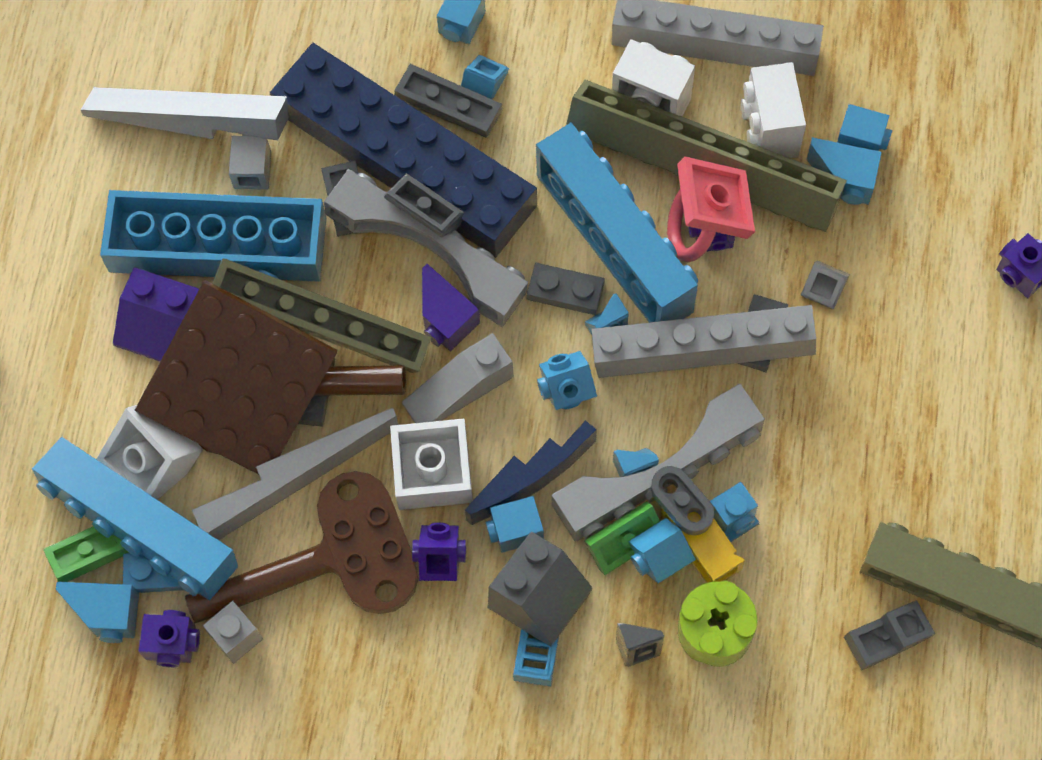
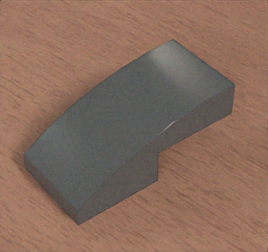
[844,600,935,670]

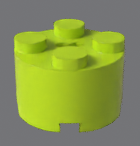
[678,581,757,667]

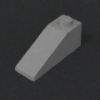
[402,333,514,423]

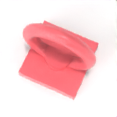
[667,157,755,262]

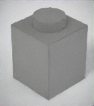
[229,135,271,189]
[203,601,263,664]

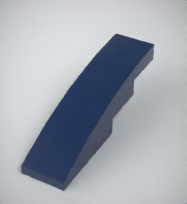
[465,420,597,525]

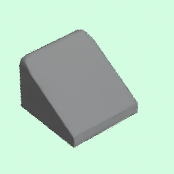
[801,261,850,309]

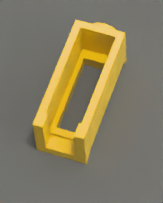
[661,509,745,583]

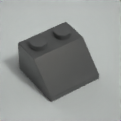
[487,531,592,647]

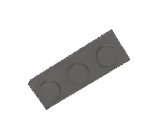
[394,64,503,138]

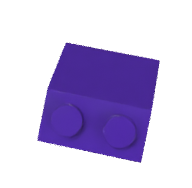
[113,267,199,361]

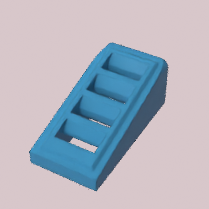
[513,629,559,687]

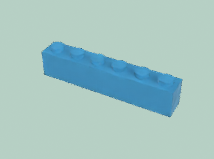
[32,437,239,601]

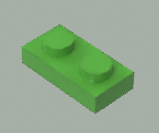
[585,501,660,575]
[43,526,129,582]

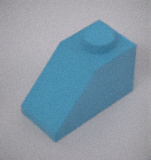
[807,137,882,205]
[56,582,139,643]

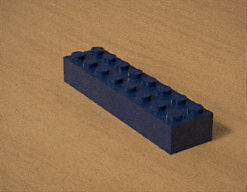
[270,42,537,258]

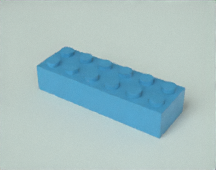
[536,122,698,323]
[100,190,327,282]

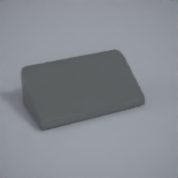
[384,173,464,237]
[616,623,664,667]

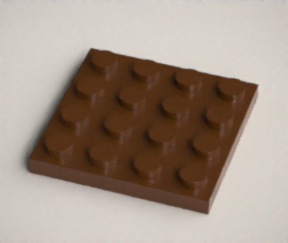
[134,279,338,475]

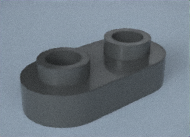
[651,466,714,535]

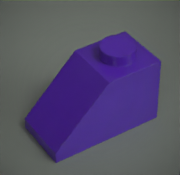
[422,264,480,352]

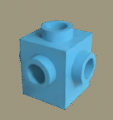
[537,351,597,410]

